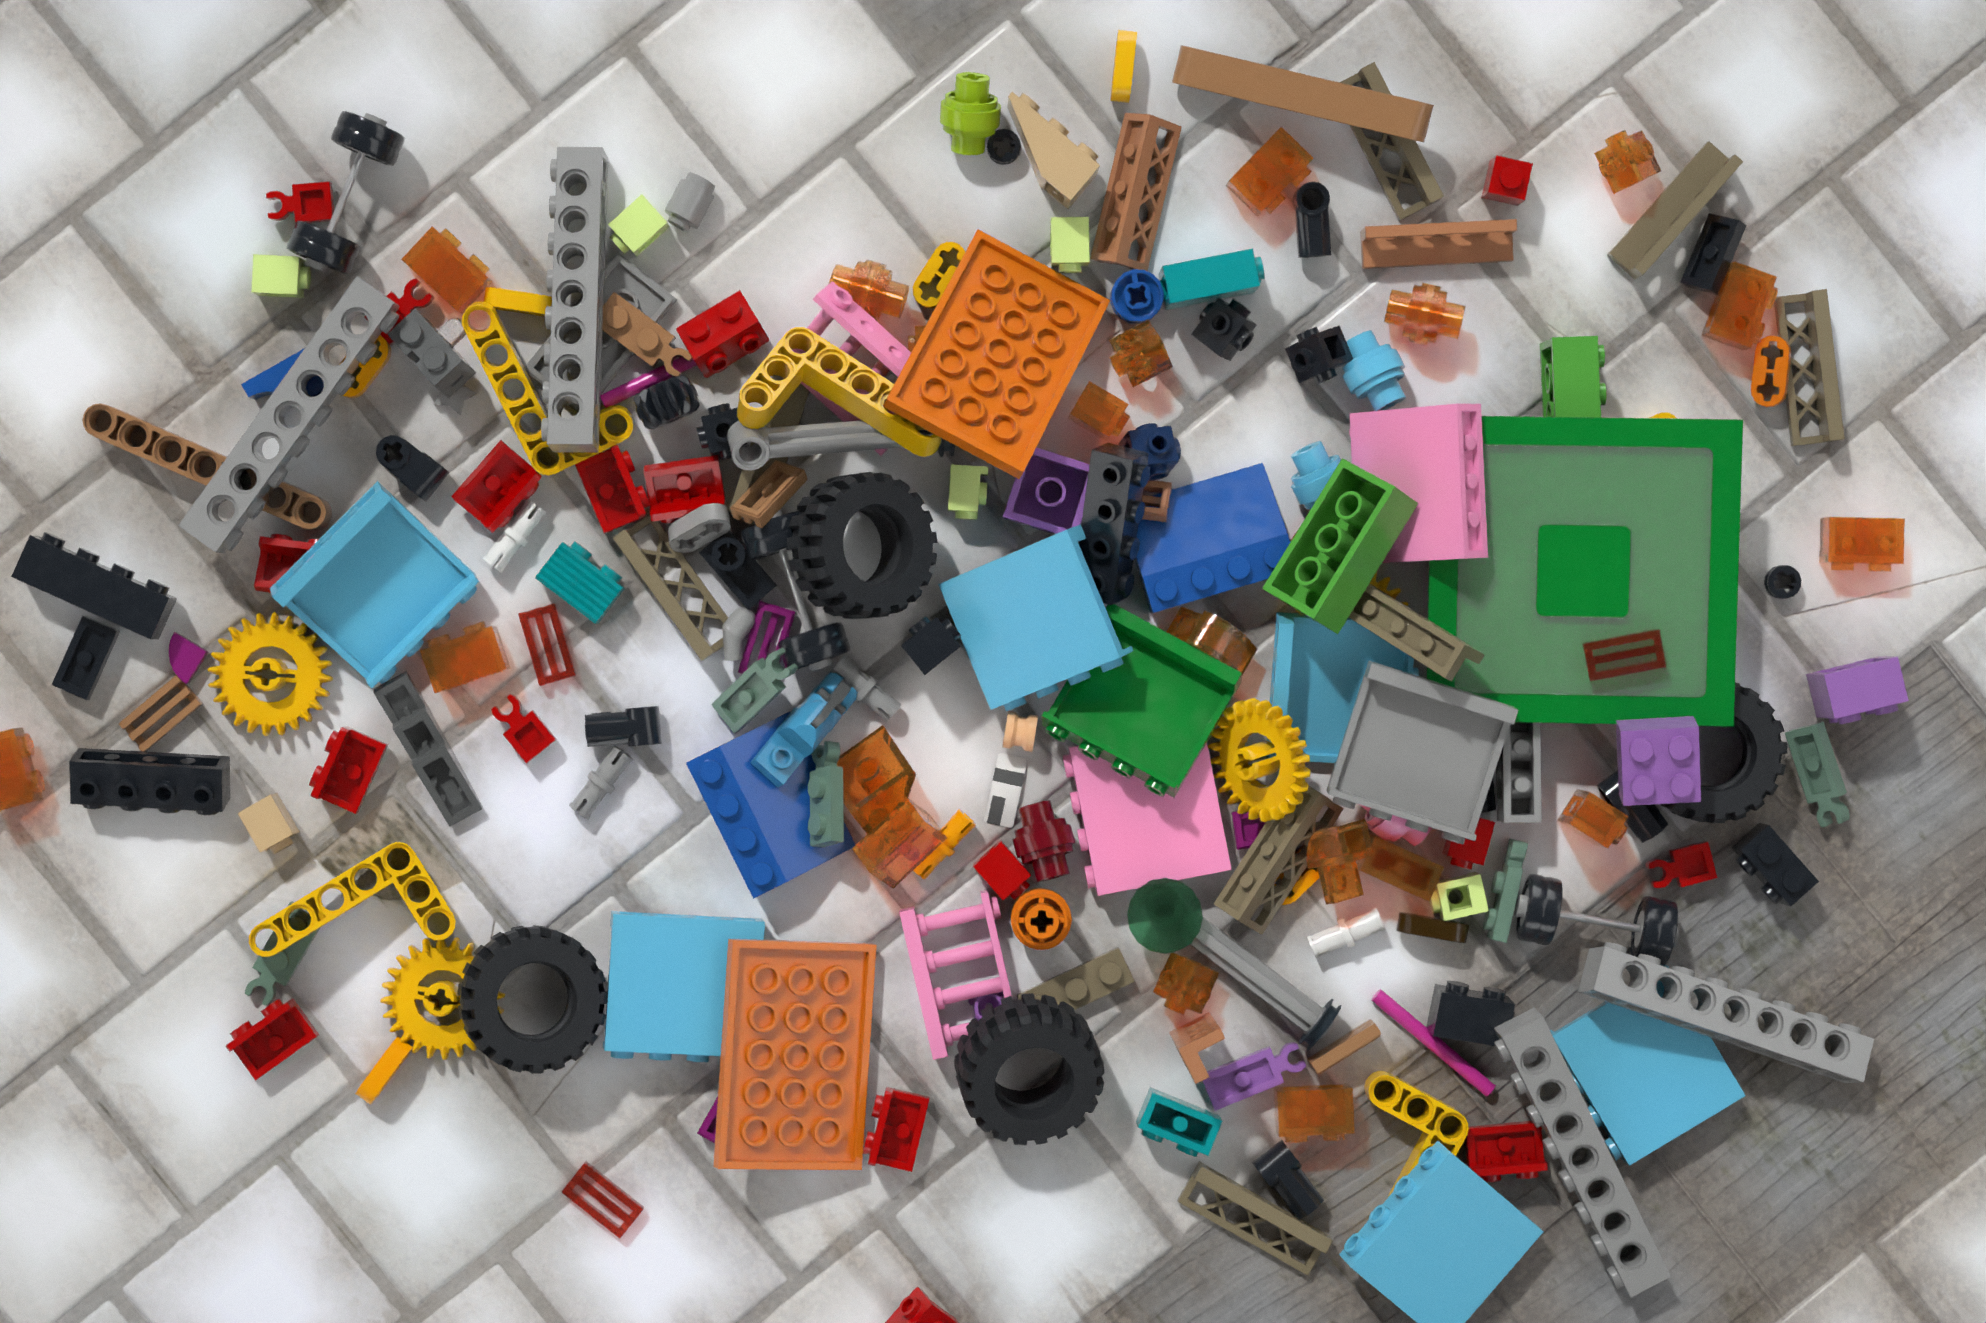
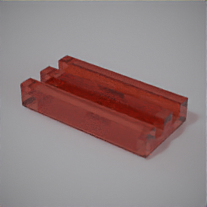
[518,603,577,686]
[1582,628,1666,681]
[561,1161,644,1238]

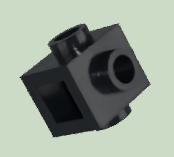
[1191,298,1257,361]
[1285,325,1353,384]
[696,403,750,460]

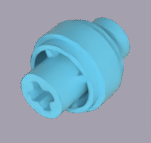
[1342,330,1406,411]
[1291,441,1341,510]

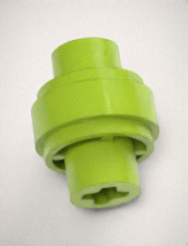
[940,72,1001,155]

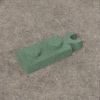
[711,648,797,734]
[1785,722,1850,827]
[808,741,844,848]
[1483,839,1528,943]
[245,901,320,1006]

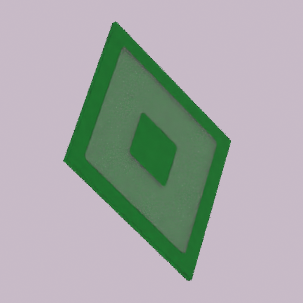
[1426,416,1743,726]

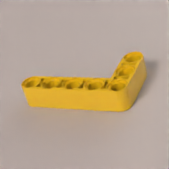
[462,301,633,475]
[737,327,942,457]
[249,842,456,957]
[1364,1071,1469,1201]

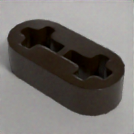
[1396,912,1469,943]

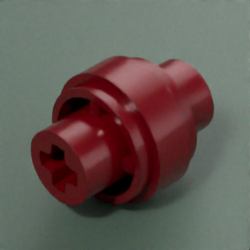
[1012,800,1075,882]

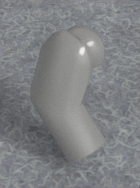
[722,607,756,661]

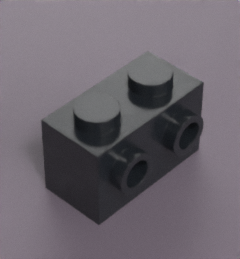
[901,616,961,675]
[1731,823,1819,907]
[1426,981,1515,1046]

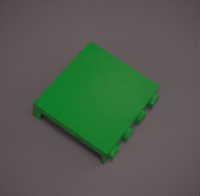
[1041,604,1242,798]

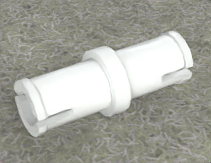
[482,499,547,573]
[1307,907,1386,958]

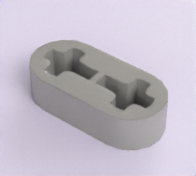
[668,503,731,553]

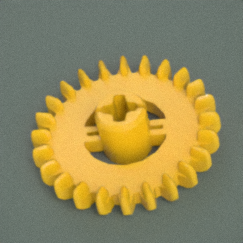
[207,612,333,736]
[1208,698,1311,822]
[380,937,505,1060]

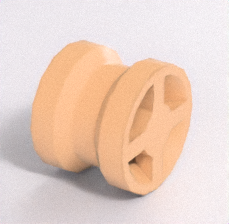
[1002,711,1038,752]

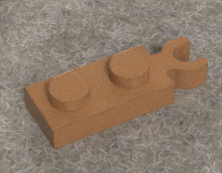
[602,292,693,377]

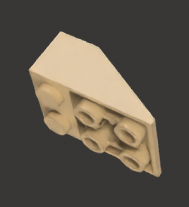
[1007,92,1100,209]

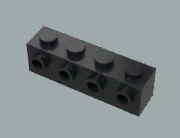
[1079,442,1150,605]
[11,532,177,640]
[69,748,230,815]

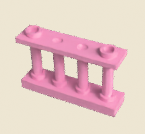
[792,281,911,456]
[899,890,1013,1060]

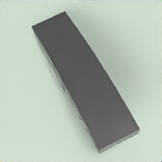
[373,671,483,827]

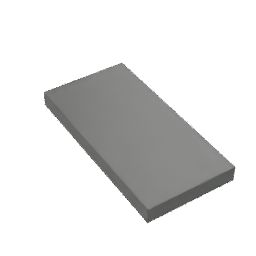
[524,252,677,413]

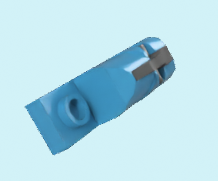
[750,672,858,787]

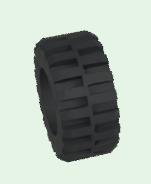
[787,472,937,619]
[1660,682,1787,824]
[457,925,608,1074]
[954,993,1105,1146]

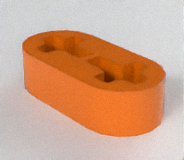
[1751,335,1791,407]

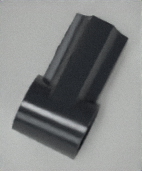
[1292,182,1331,258]
[585,706,662,747]
[1597,770,1669,843]
[1252,1140,1324,1220]

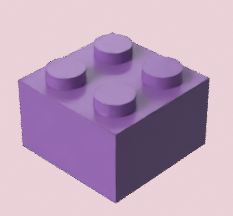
[1002,447,1090,535]
[1806,656,1909,724]
[1616,716,1701,806]

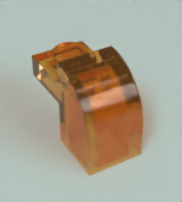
[1166,606,1258,675]
[1306,819,1374,905]

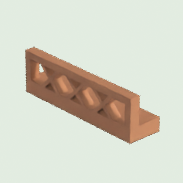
[1090,113,1182,271]
[1360,219,1517,269]
[1169,1012,1225,1084]

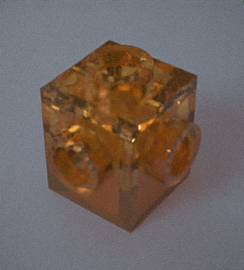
[1594,130,1661,194]
[1109,320,1173,387]
[1153,951,1219,1015]

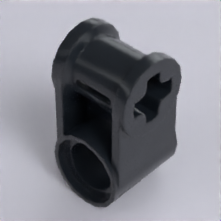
[376,435,450,502]

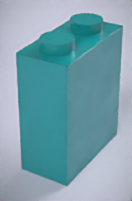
[1158,248,1265,311]

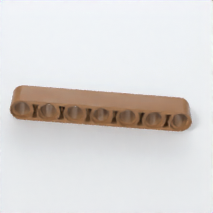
[1172,45,1434,143]
[82,403,332,531]

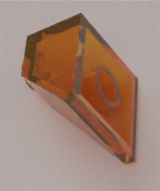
[837,725,916,839]

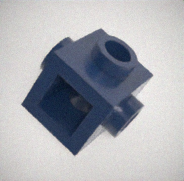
[1118,423,1181,481]

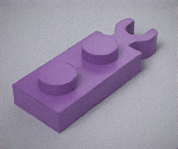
[1203,1042,1306,1111]

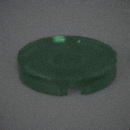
[1127,877,1203,954]

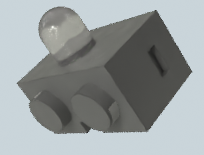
[387,309,477,398]

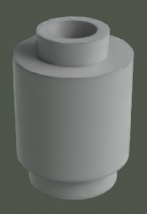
[664,172,715,232]

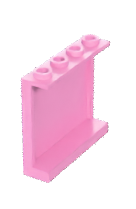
[1349,404,1488,563]
[1063,743,1232,896]

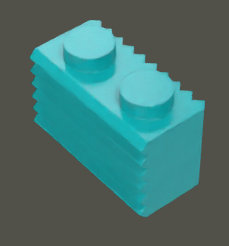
[535,541,625,624]

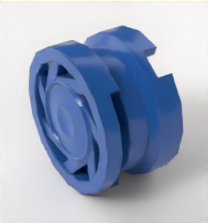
[1110,269,1164,324]

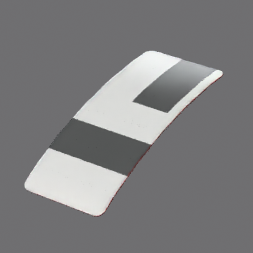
[984,753,1027,828]

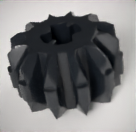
[633,375,700,430]

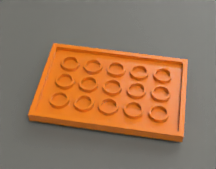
[883,229,1111,479]
[713,939,877,1170]

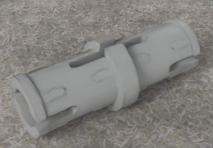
[829,656,901,722]
[569,745,633,819]

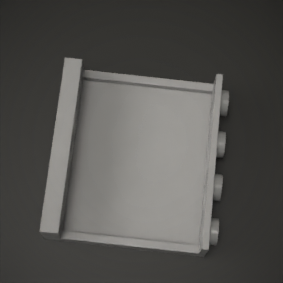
[1326,661,1519,844]

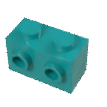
[1136,1087,1223,1157]

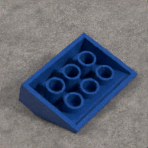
[1135,463,1290,613]
[686,711,857,899]

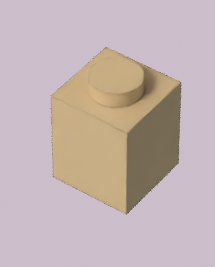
[238,793,300,854]

